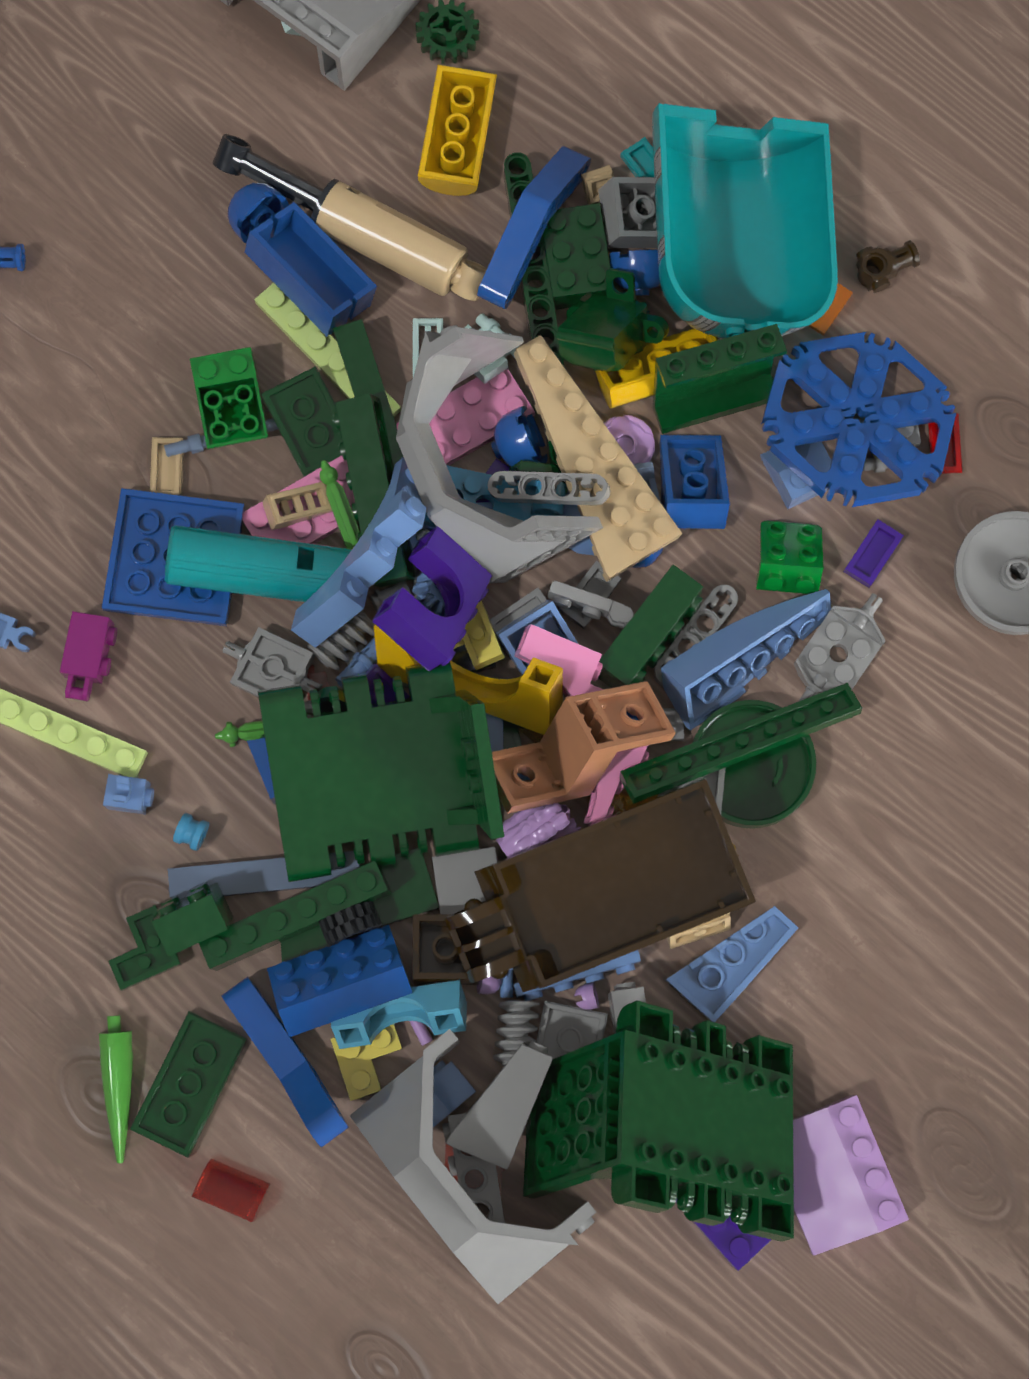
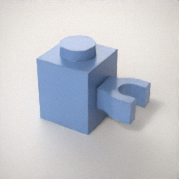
[103,774,154,815]

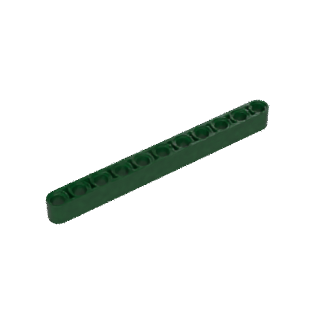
[504,152,565,465]

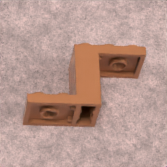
[492,681,676,814]

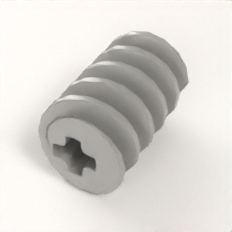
[307,611,374,670]
[493,1000,540,1066]

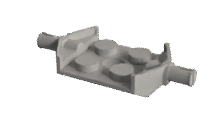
[794,593,886,702]

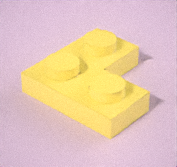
[454,601,505,670]
[331,1024,402,1101]

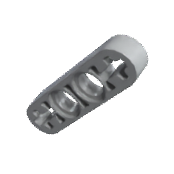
[488,471,610,505]
[654,585,738,686]

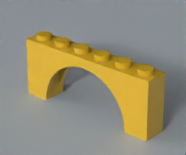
[373,625,563,735]

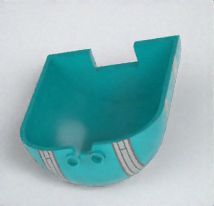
[652,103,838,338]

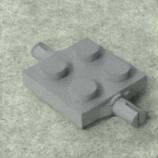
[223,627,322,697]

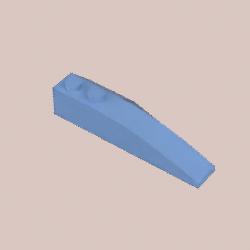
[661,589,831,730]

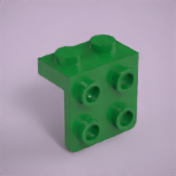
[756,521,824,594]

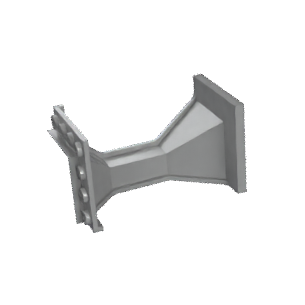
[396,325,603,583]
[350,1029,596,1304]

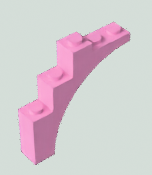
[514,624,649,825]

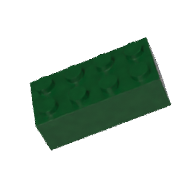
[598,564,704,688]

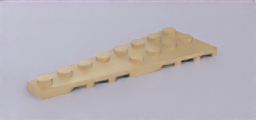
[514,335,682,582]

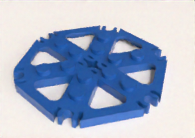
[761,332,956,507]

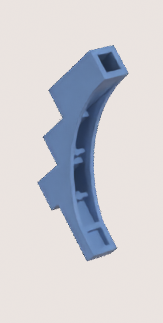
[291,458,427,648]

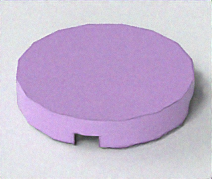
[604,415,655,464]

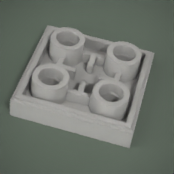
[432,847,497,914]

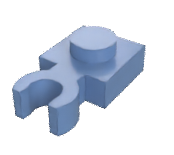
[0,613,36,652]

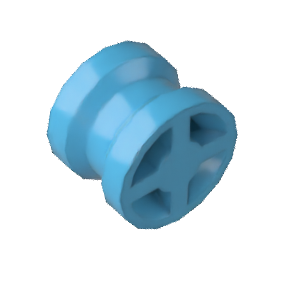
[173,812,210,851]

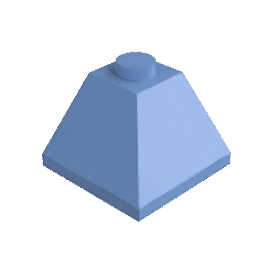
[760,442,831,510]

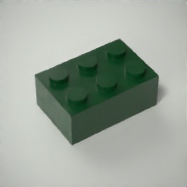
[543,203,610,310]

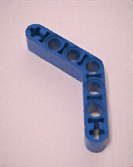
[477,146,591,309]
[221,976,349,1148]

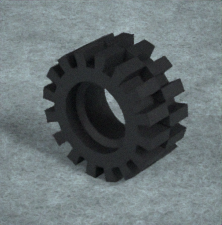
[319,901,382,947]

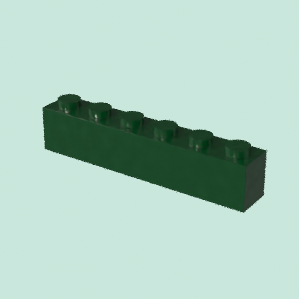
[334,393,416,587]
[199,861,392,971]

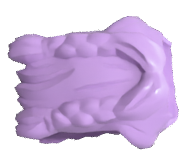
[496,803,581,858]

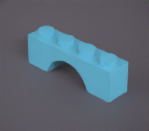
[331,980,467,1049]

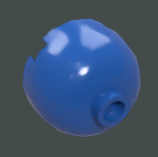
[228,183,289,244]
[609,250,661,296]
[491,406,548,467]

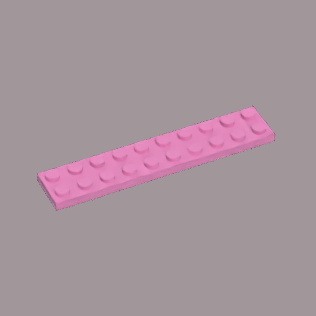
[242,368,535,544]

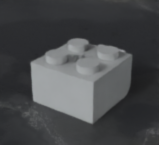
[599,177,657,248]

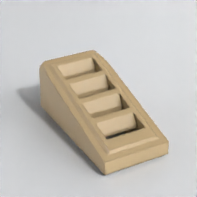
[263,482,332,530]

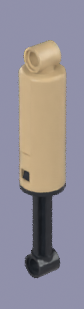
[212,134,487,301]

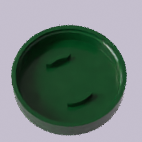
[692,700,817,829]

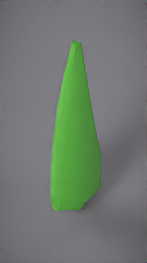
[99,1015,133,1163]

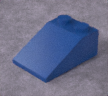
[660,435,730,529]

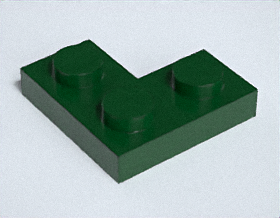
[108,905,182,991]

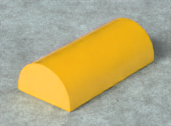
[418,65,497,196]
[595,329,718,408]

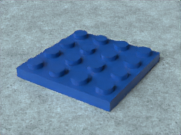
[102,488,245,626]

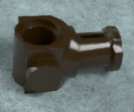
[856,240,920,293]

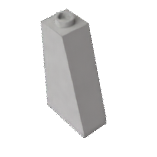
[446,1041,553,1169]

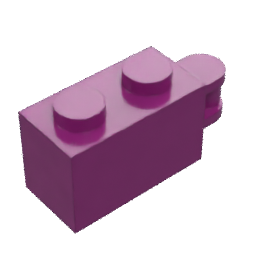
[60,611,117,702]

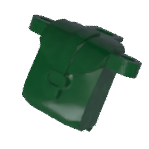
[556,268,669,372]

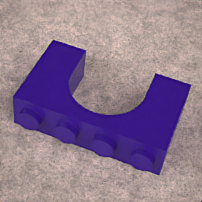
[372,526,492,671]

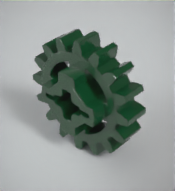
[415,0,480,64]

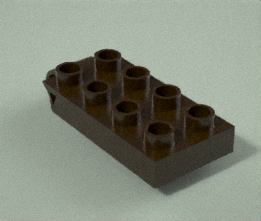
[444,779,756,992]

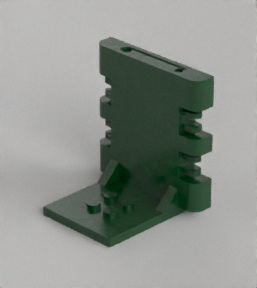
[257,662,505,882]
[523,1000,794,1242]

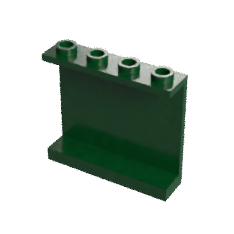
[652,324,787,434]

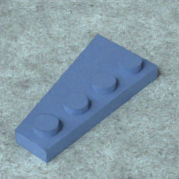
[665,906,799,1022]

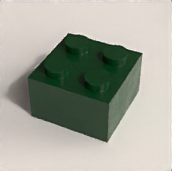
[151,882,233,957]

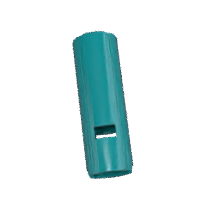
[165,525,352,602]

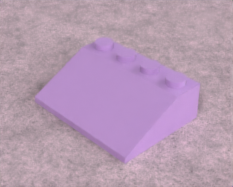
[793,1095,909,1256]

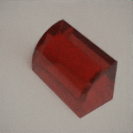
[191,1158,271,1222]

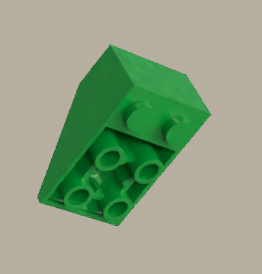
[190,347,268,450]

